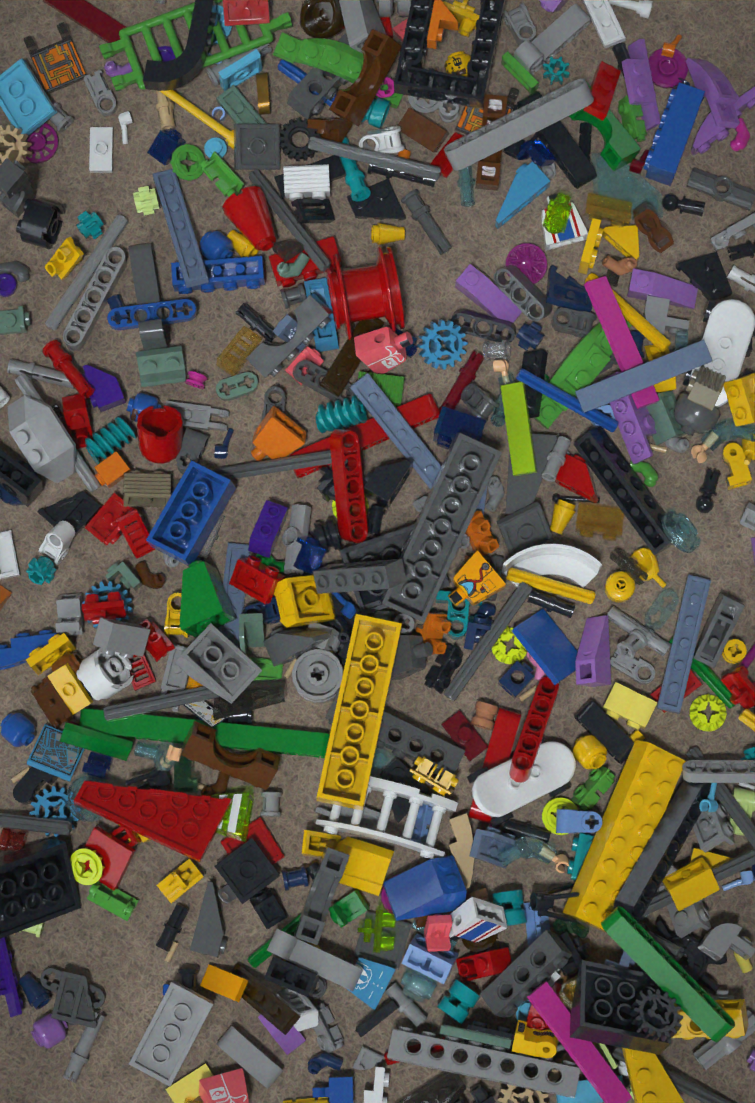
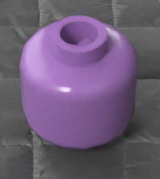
[31,1013,68,1049]

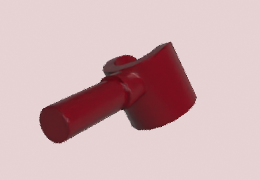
[629,149,649,174]

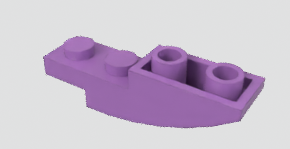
[685,58,740,129]
[691,87,755,156]

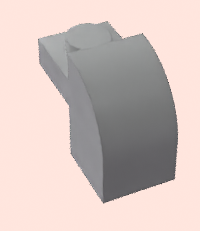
[643,295,689,337]
[55,593,84,636]
[697,923,755,961]

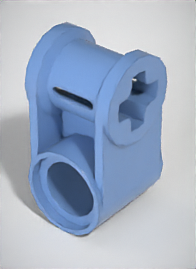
[556,809,602,833]

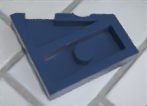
[546,265,592,312]

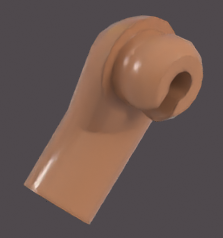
[602,255,638,275]

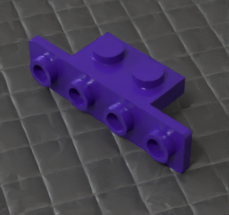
[0,937,23,1017]

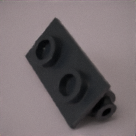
[424,644,464,694]

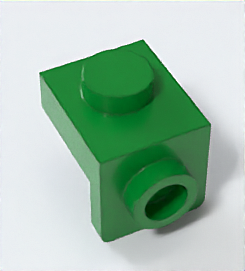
[329,889,370,928]

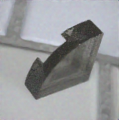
[272,240,304,262]

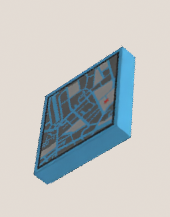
[27,724,85,782]

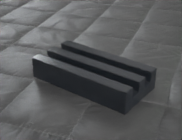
[291,199,335,224]
[356,1000,398,1037]

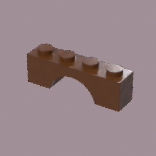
[329,29,402,127]
[475,94,508,191]
[181,721,280,790]

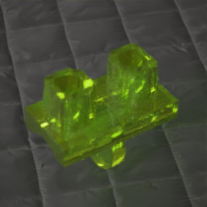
[543,193,572,234]
[357,909,396,954]

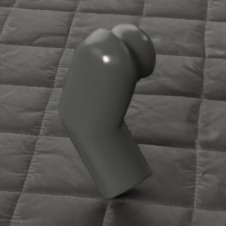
[0,261,29,282]

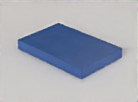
[512,609,578,685]

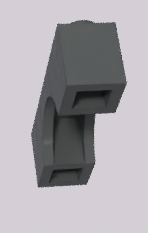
[0,158,36,218]
[246,293,333,378]
[293,846,350,945]

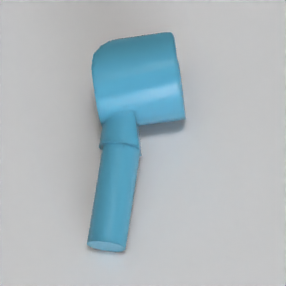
[699,783,718,812]

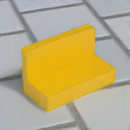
[662,857,720,911]

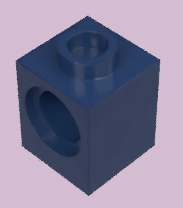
[498,661,534,699]

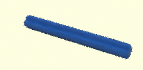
[516,369,618,432]

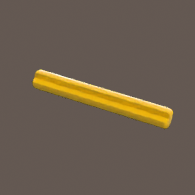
[506,567,595,604]

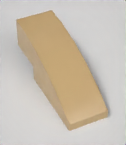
[448,813,474,890]

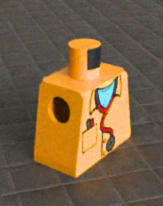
[448,550,506,607]

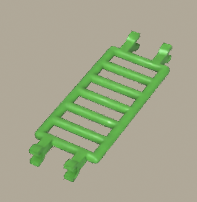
[99,0,292,92]

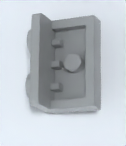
[667,899,711,938]

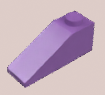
[455,264,522,323]
[627,269,698,309]

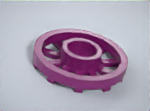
[16,123,58,163]

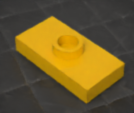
[47,663,93,715]

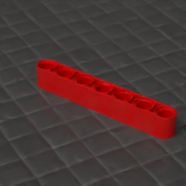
[288,394,441,478]

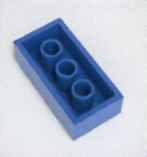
[643,82,705,186]
[146,460,236,566]

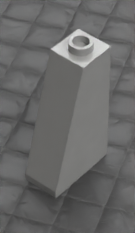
[339,0,386,54]

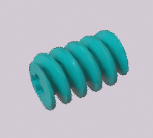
[315,395,367,433]
[85,417,136,465]

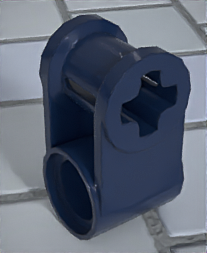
[242,597,280,625]

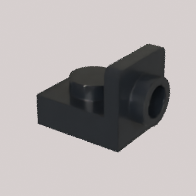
[249,888,287,930]

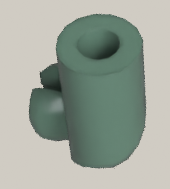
[277,253,310,278]

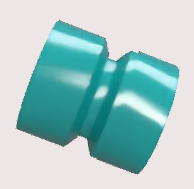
[362,97,391,129]
[492,890,527,926]
[437,979,480,1024]

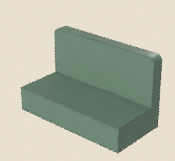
[647,391,686,445]
[239,613,265,656]

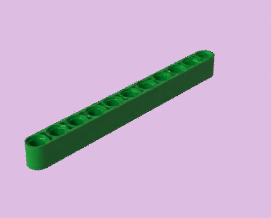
[79,709,330,758]

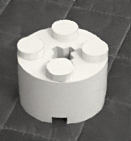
[76,648,133,700]

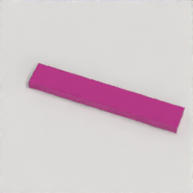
[584,276,659,409]
[527,982,632,1103]

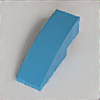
[304,278,339,352]

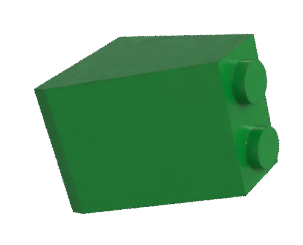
[180,560,236,638]

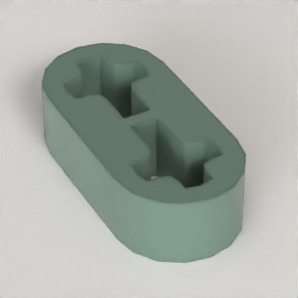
[216,372,258,401]

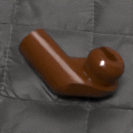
[135,562,165,589]

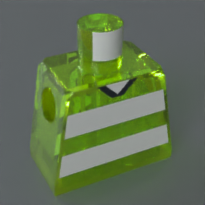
[211,793,254,842]

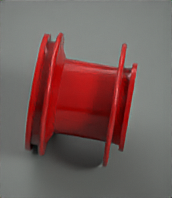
[326,246,405,340]

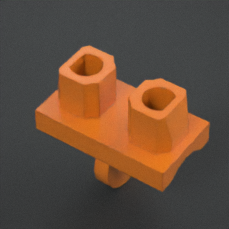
[465,511,499,556]
[416,612,451,654]

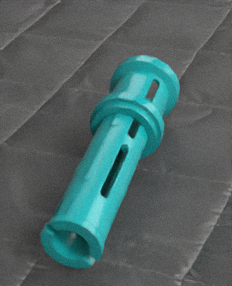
[339,137,371,202]

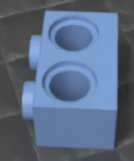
[401,934,459,984]

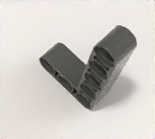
[128,243,168,351]

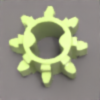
[133,186,159,215]

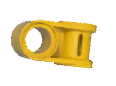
[164,593,189,638]

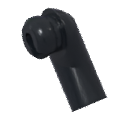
[329,616,352,643]

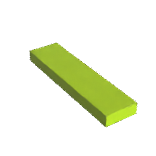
[500,382,537,476]

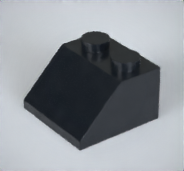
[363,460,412,509]

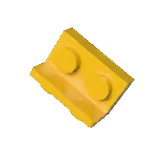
[724,373,755,427]

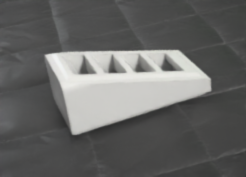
[277,989,318,1031]

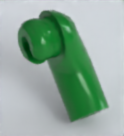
[255,554,285,573]

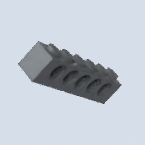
[325,690,465,778]

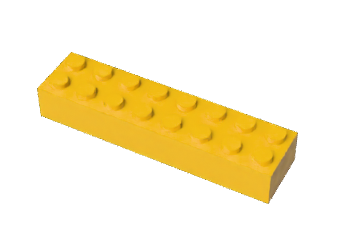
[317,614,402,811]
[563,740,686,932]

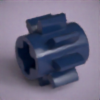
[516,322,544,351]

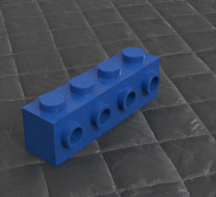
[171,256,265,294]

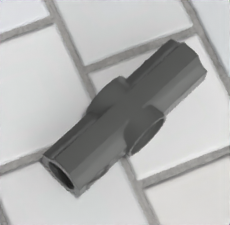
[686,167,755,211]

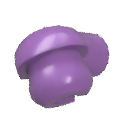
[104,61,132,77]

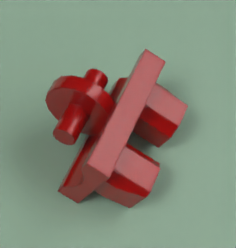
[82,592,126,624]
[139,619,175,662]
[721,666,755,710]

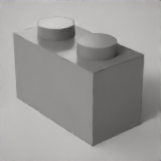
[93,617,150,659]

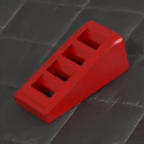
[116,509,155,559]
[128,655,156,691]

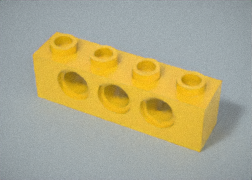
[672,999,749,1040]

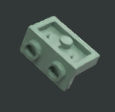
[136,346,186,387]

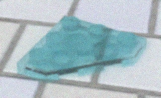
[591,153,663,221]

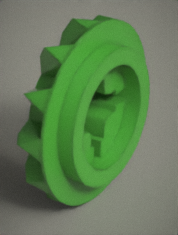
[170,144,205,181]

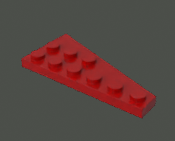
[74,781,232,862]

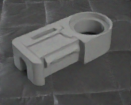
[84,70,117,116]
[610,649,655,685]

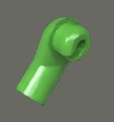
[630,461,659,487]

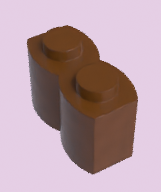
[633,202,674,253]

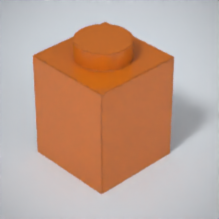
[94,451,131,489]

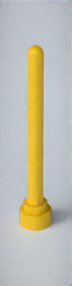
[160,90,234,150]

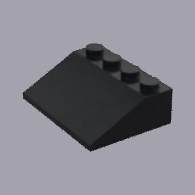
[339,523,450,615]
[0,837,81,939]
[570,960,671,1055]

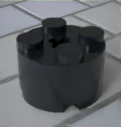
[16,198,63,249]

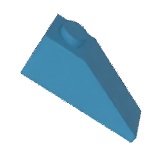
[495,161,550,229]

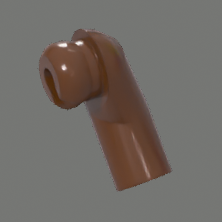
[201,771,230,798]

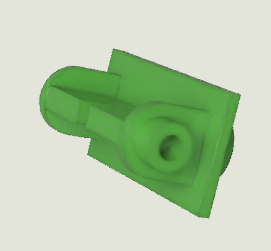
[618,95,647,142]
[200,152,244,197]
[571,766,615,811]
[87,881,139,921]

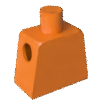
[251,406,306,461]

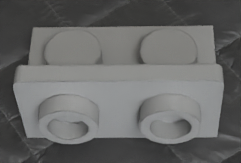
[693,803,735,853]

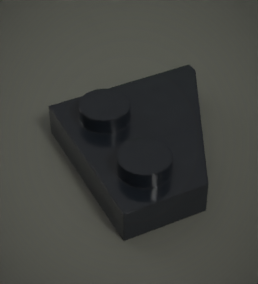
[347,179,405,221]
[380,758,430,823]

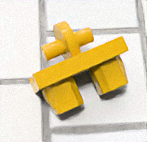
[443,0,480,37]
[44,237,84,280]
[156,859,204,904]

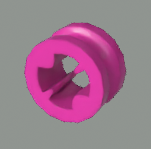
[376,77,394,98]
[185,371,208,389]

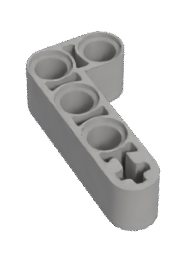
[514,4,592,76]
[267,929,363,991]

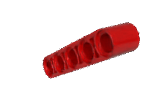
[330,429,368,543]
[509,677,559,783]
[468,708,522,824]

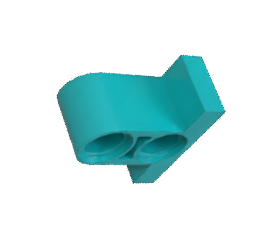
[436,591,482,640]

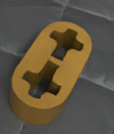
[256,72,270,115]

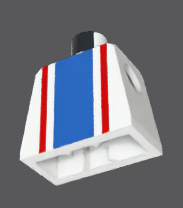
[541,194,588,251]
[449,897,507,942]

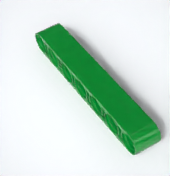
[601,906,735,1042]

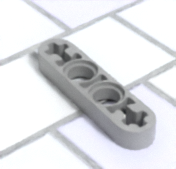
[682,760,755,783]

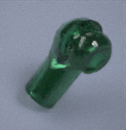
[553,919,589,938]

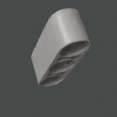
[216,1026,283,1089]

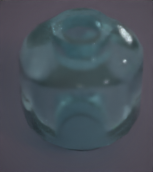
[400,969,437,1002]

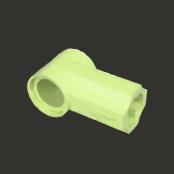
[729,787,755,836]

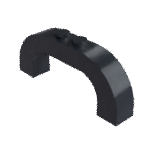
[143,0,218,91]

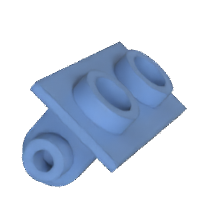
[411,804,433,845]
[523,903,550,947]

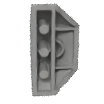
[7,395,76,483]

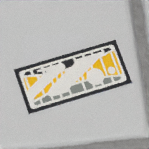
[184,700,227,728]

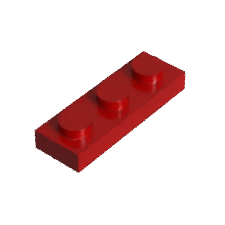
[583,61,621,121]

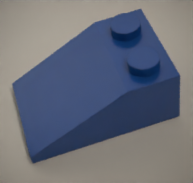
[383,855,467,921]

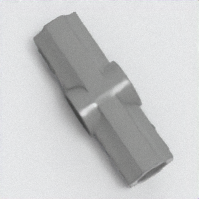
[282,504,313,576]
[693,1010,755,1070]

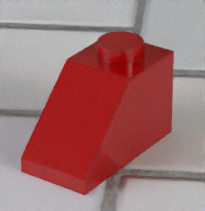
[555,454,598,503]

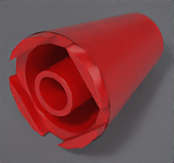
[222,186,276,251]

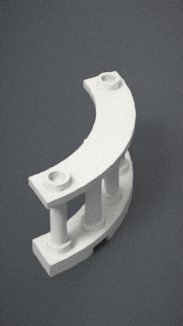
[315,776,458,859]

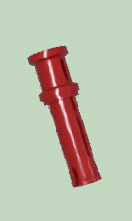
[42,340,94,399]

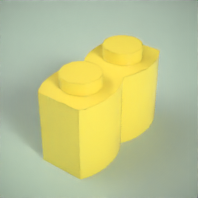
[603,682,657,731]

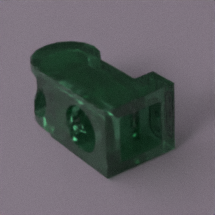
[174,746,198,793]

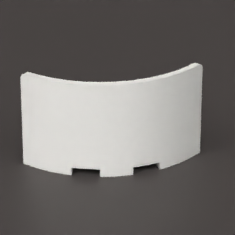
[501,544,602,588]

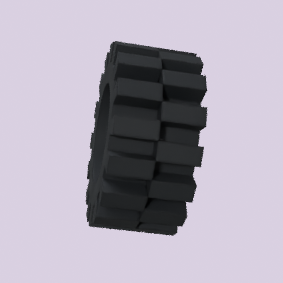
[279,118,320,162]

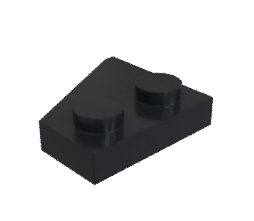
[675,252,733,301]
[37,491,101,539]

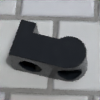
[13,767,58,805]

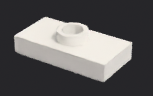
[89,127,113,173]

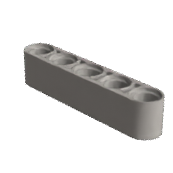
[63,247,127,351]

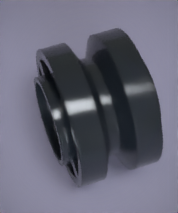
[314,518,342,554]

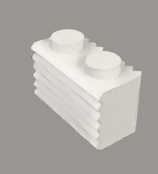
[283,164,330,201]

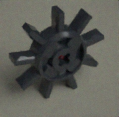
[642,920,727,991]

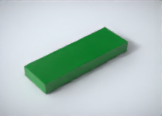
[59,722,133,761]

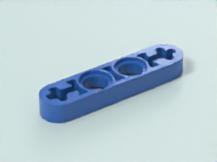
[107,299,197,330]

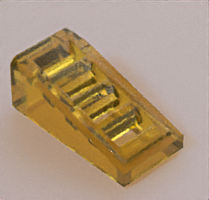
[216,326,262,376]

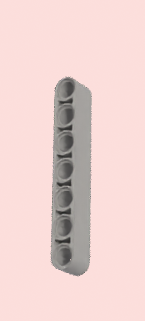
[444,78,594,171]

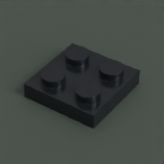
[214,838,280,904]

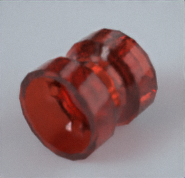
[0,828,27,852]

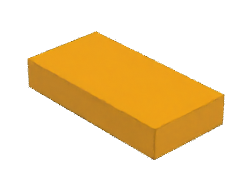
[200,964,248,1002]

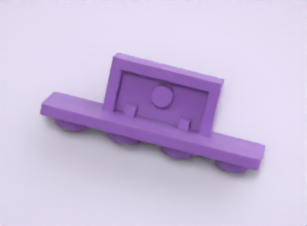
[622,39,660,131]
[601,372,657,464]

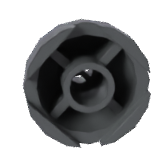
[674,394,721,436]

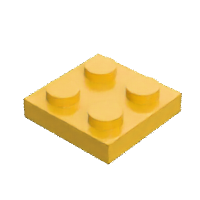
[578,218,604,275]
[26,633,76,676]

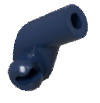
[474,603,496,636]
[308,1052,343,1074]

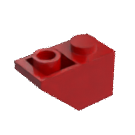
[62,394,93,449]
[456,947,512,983]

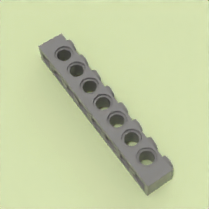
[387,1026,580,1098]

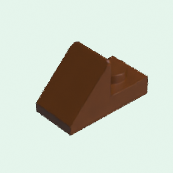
[307,117,353,143]

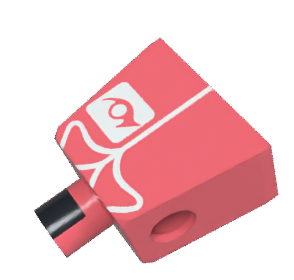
[354,327,413,374]
[199,1068,249,1103]

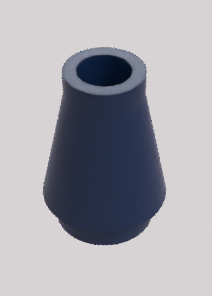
[19,974,51,1010]

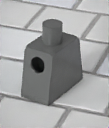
[391,635,433,680]

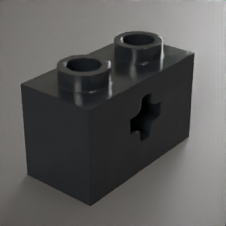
[264,957,320,998]

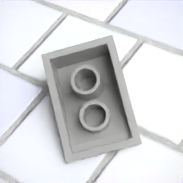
[175,624,262,704]

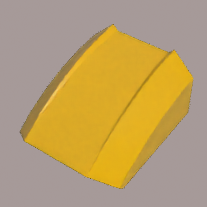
[274,575,335,628]
[335,837,394,897]

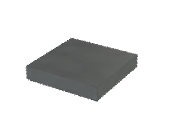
[234,124,280,170]
[496,501,554,557]
[354,911,412,970]

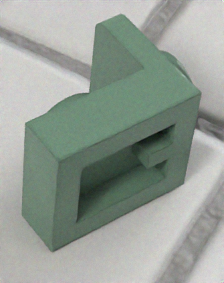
[0,306,31,335]
[105,562,142,591]

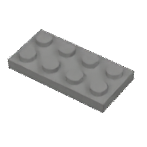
[129,980,215,1086]

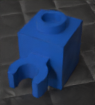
[312,1077,354,1103]

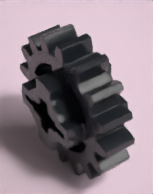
[630,989,683,1042]

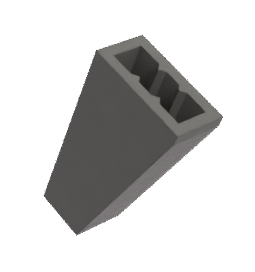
[505,434,557,517]

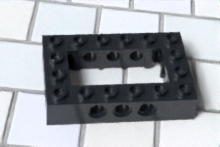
[394,0,506,109]

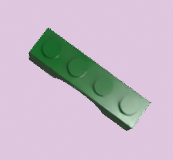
[569,81,641,171]

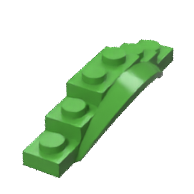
[273,32,403,109]
[534,318,632,429]

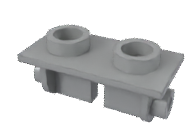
[312,1003,344,1053]

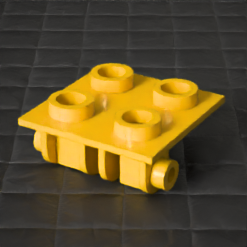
[410,756,459,796]

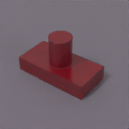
[441,711,488,762]

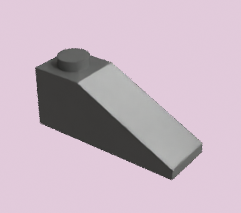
[693,593,745,668]
[263,628,331,667]
[190,881,227,958]

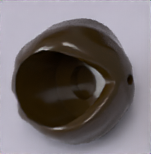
[300,0,345,39]

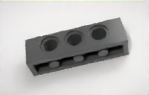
[287,34,349,120]
[313,559,407,594]
[480,930,573,1019]

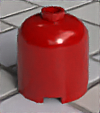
[137,405,183,464]

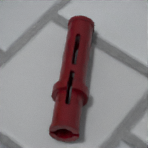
[439,351,485,417]

